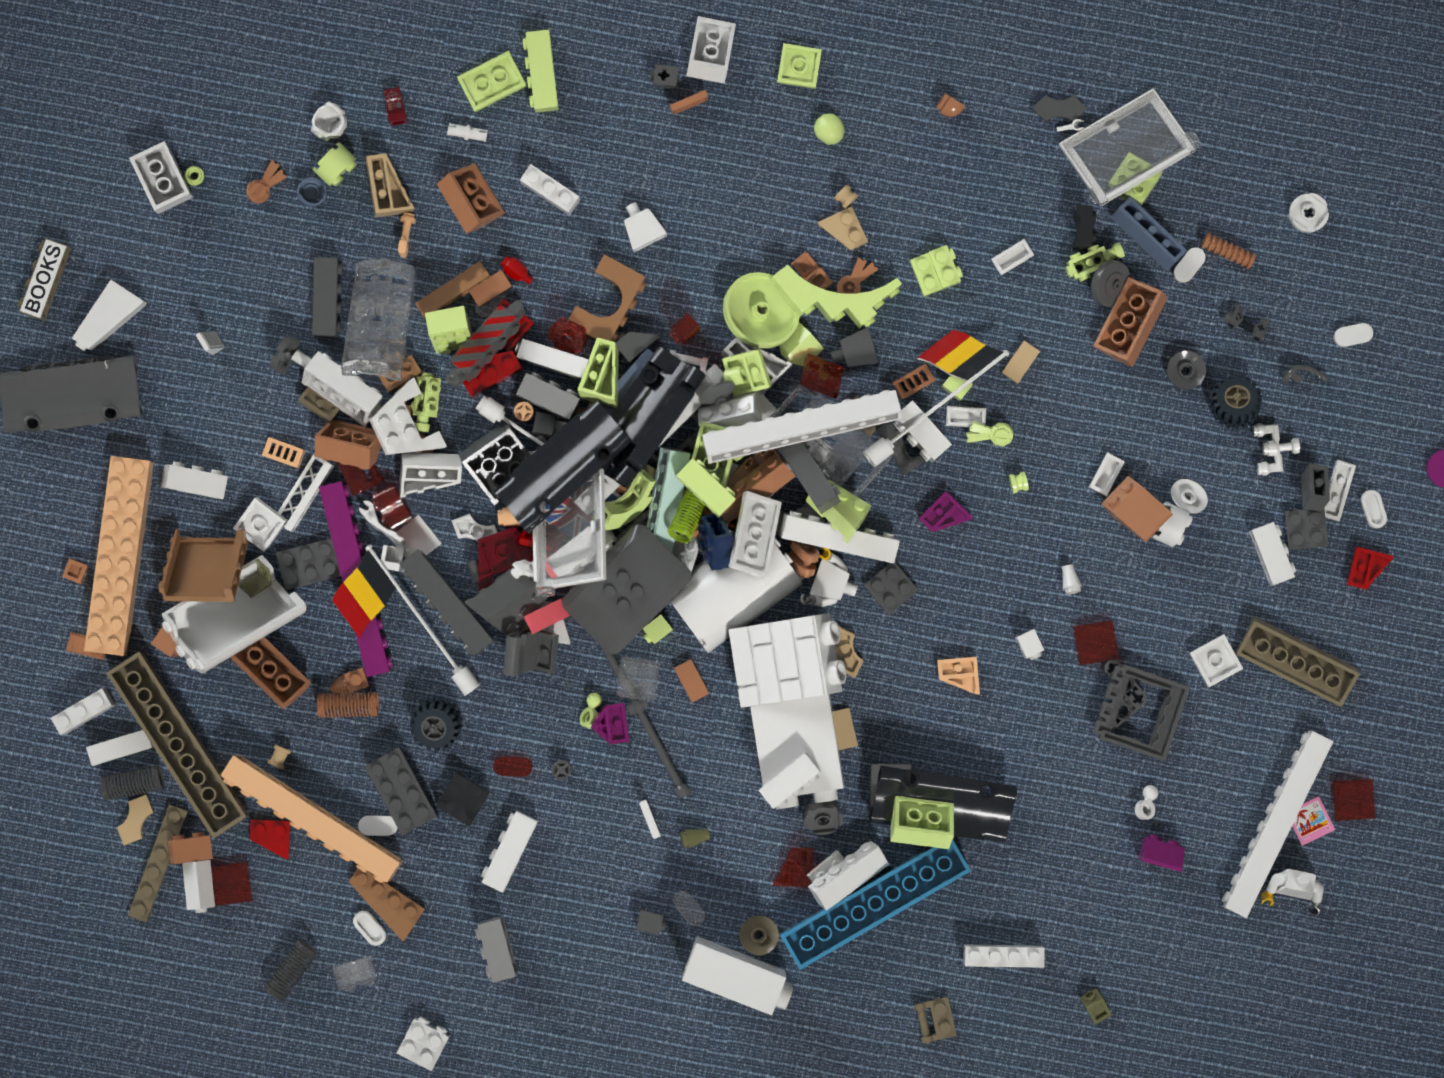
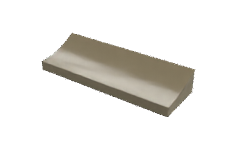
[1236,616,1360,707]

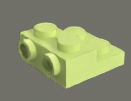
[910,245,963,297]

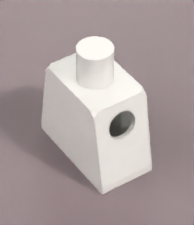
[624,202,667,252]

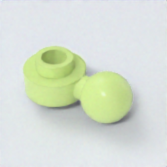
[580,693,602,729]

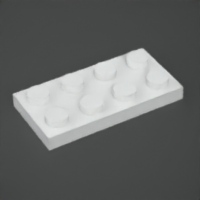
[729,491,782,578]

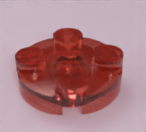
[548,317,587,354]

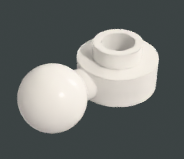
[1135,785,1158,820]

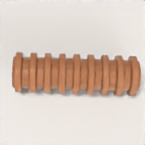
[1201,232,1256,269]

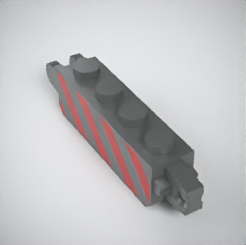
[445,300,525,388]

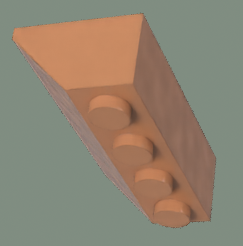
[1093,277,1168,367]
[230,637,311,710]

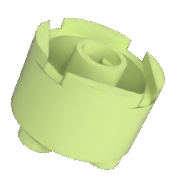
[313,142,357,186]

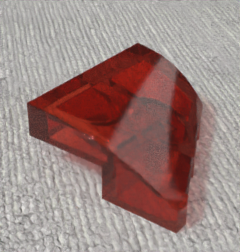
[773,847,814,888]

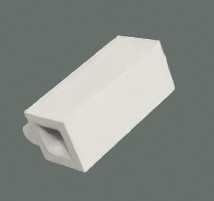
[182,860,215,913]

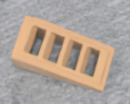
[262,437,305,469]

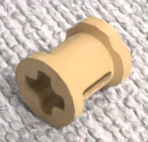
[267,744,291,769]

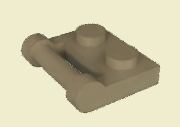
[914,996,957,1044]

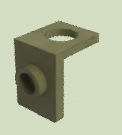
[239,559,272,598]

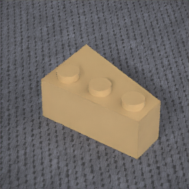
[365,153,415,218]

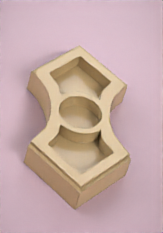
[837,626,864,678]
[117,794,154,845]

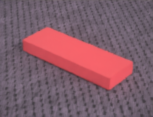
[524,597,570,634]

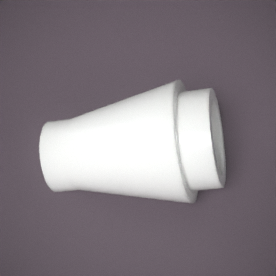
[1062,565,1082,595]

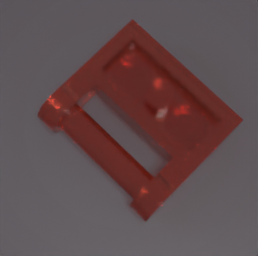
[337,462,385,496]

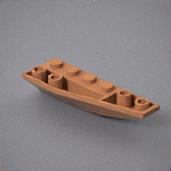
[689,448,795,538]

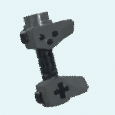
[1223,304,1269,341]

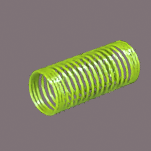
[667,488,706,543]

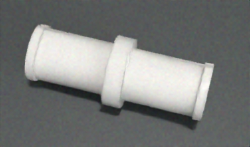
[447,123,488,142]

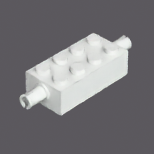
[291,349,383,427]

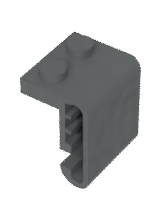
[503,628,559,676]

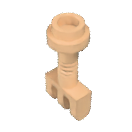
[398,213,416,258]

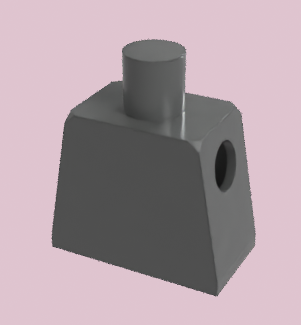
[830,327,879,368]

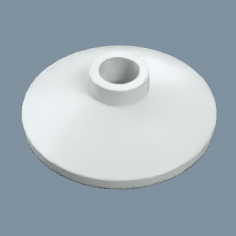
[1171,479,1208,513]

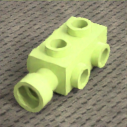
[1065,242,1125,282]
[411,373,441,433]

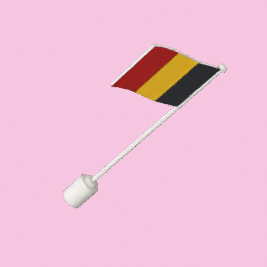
[863,330,1009,467]
[332,545,481,696]

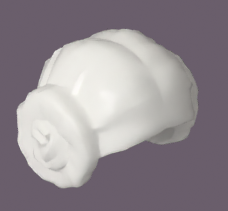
[311,101,347,141]

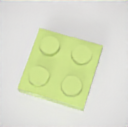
[777,43,822,89]

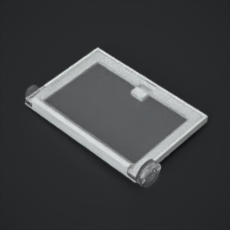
[1059,88,1201,206]
[533,469,606,597]

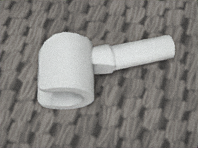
[1057,119,1084,132]

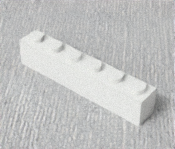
[778,511,900,563]

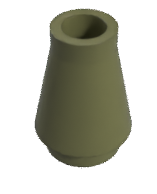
[680,828,710,849]

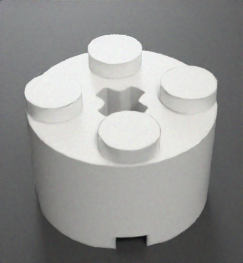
[1151,502,1193,547]

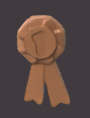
[246,160,287,204]
[837,258,878,294]

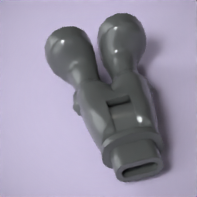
[875,422,925,476]

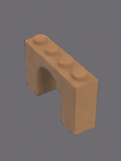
[567,255,647,342]

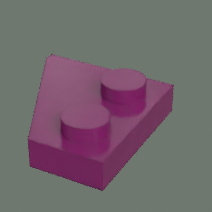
[919,491,973,533]

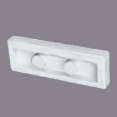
[1325,460,1356,522]

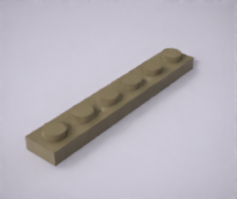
[128,804,189,922]

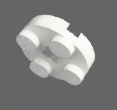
[1288,193,1329,233]

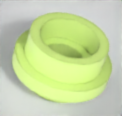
[184,166,204,186]

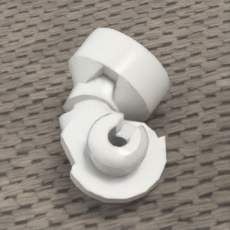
[511,560,534,580]

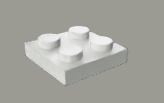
[233,497,288,552]
[1189,634,1243,688]

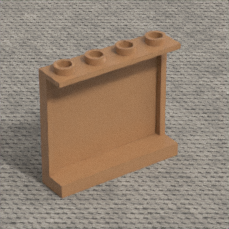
[159,529,248,602]

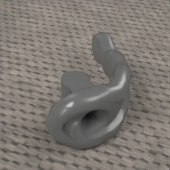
[1282,365,1328,383]

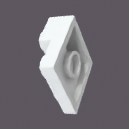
[397,1017,450,1071]

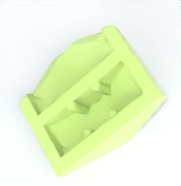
[780,322,824,367]

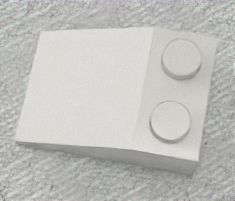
[686,16,736,84]

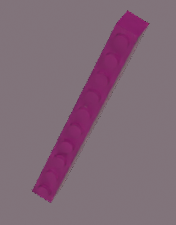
[319,481,393,677]

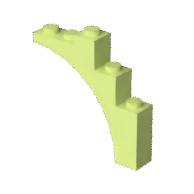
[770,265,902,329]

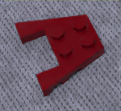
[477,527,550,594]

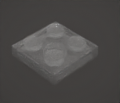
[616,656,660,702]

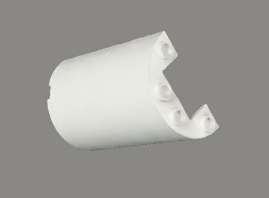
[670,538,804,653]
[162,555,306,673]

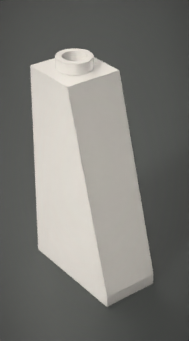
[72,280,147,351]
[515,339,589,381]

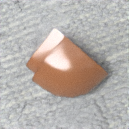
[936,93,966,117]

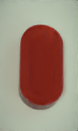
[493,756,533,777]

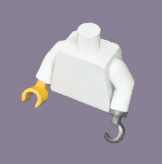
[800,547,858,607]
[1261,869,1324,916]

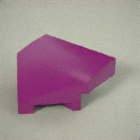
[590,703,629,744]

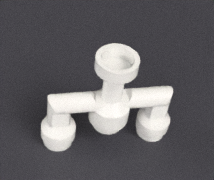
[1252,423,1300,476]

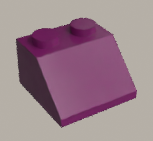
[1138,834,1185,872]

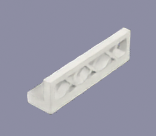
[278,454,334,532]

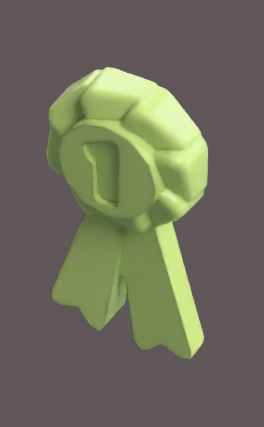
[966,421,1013,446]

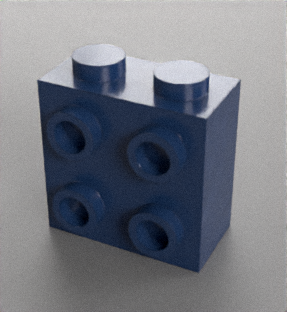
[697,514,734,571]

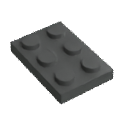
[276,538,341,591]

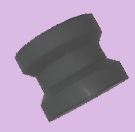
[552,760,572,780]

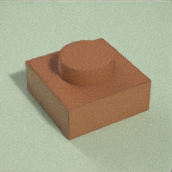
[62,559,89,584]

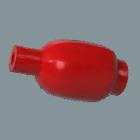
[500,256,533,285]

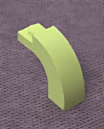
[593,470,656,530]

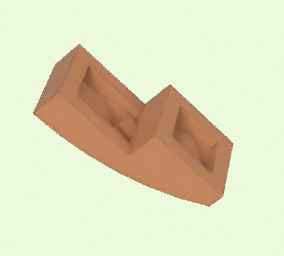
[791,251,833,289]

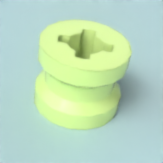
[1009,471,1029,494]

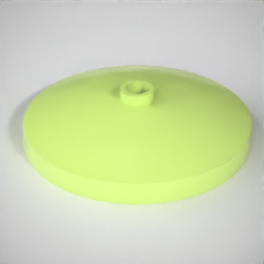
[723,272,800,348]

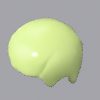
[814,113,845,145]

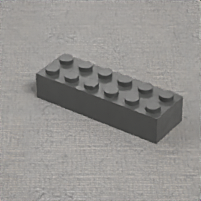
[400,549,496,656]

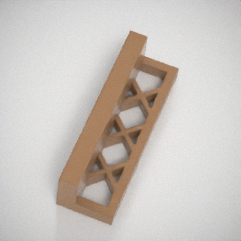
[415,261,490,320]

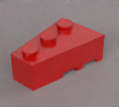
[463,351,523,398]

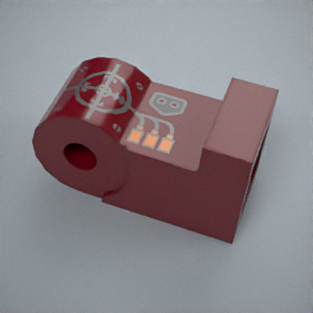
[384,87,408,126]

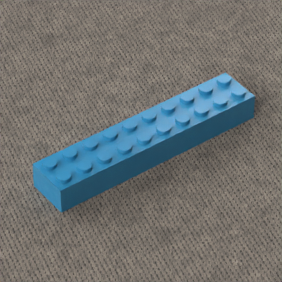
[780,840,971,970]

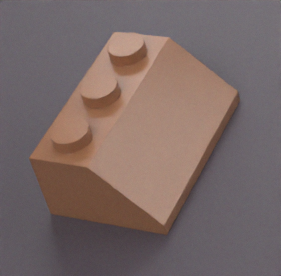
[437,164,505,234]
[314,420,381,470]

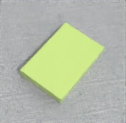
[457,51,527,112]

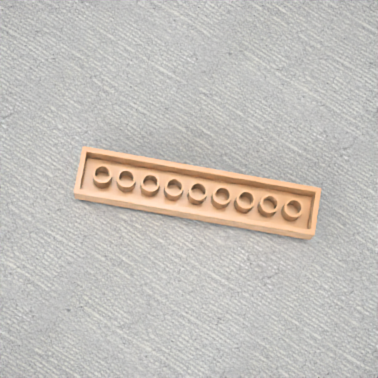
[84,456,154,656]
[220,754,404,883]

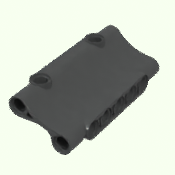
[0,355,143,433]

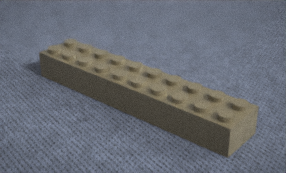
[106,652,250,838]

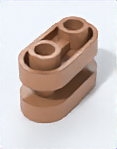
[788,541,820,578]

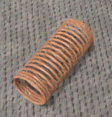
[317,692,379,718]

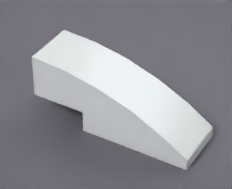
[86,730,153,766]

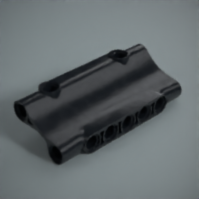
[599,347,706,489]
[494,400,632,533]
[869,766,1017,843]

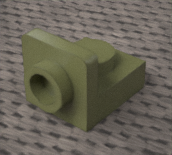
[1080,989,1112,1025]

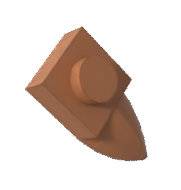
[329,668,369,694]

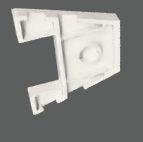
[369,378,447,455]

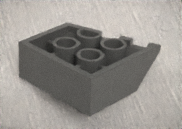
[458,421,531,505]
[464,566,550,635]

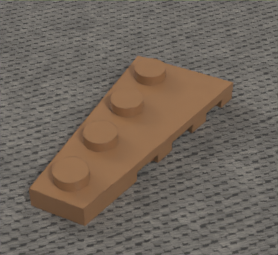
[349,868,426,942]

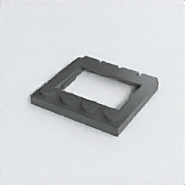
[1092,664,1190,761]

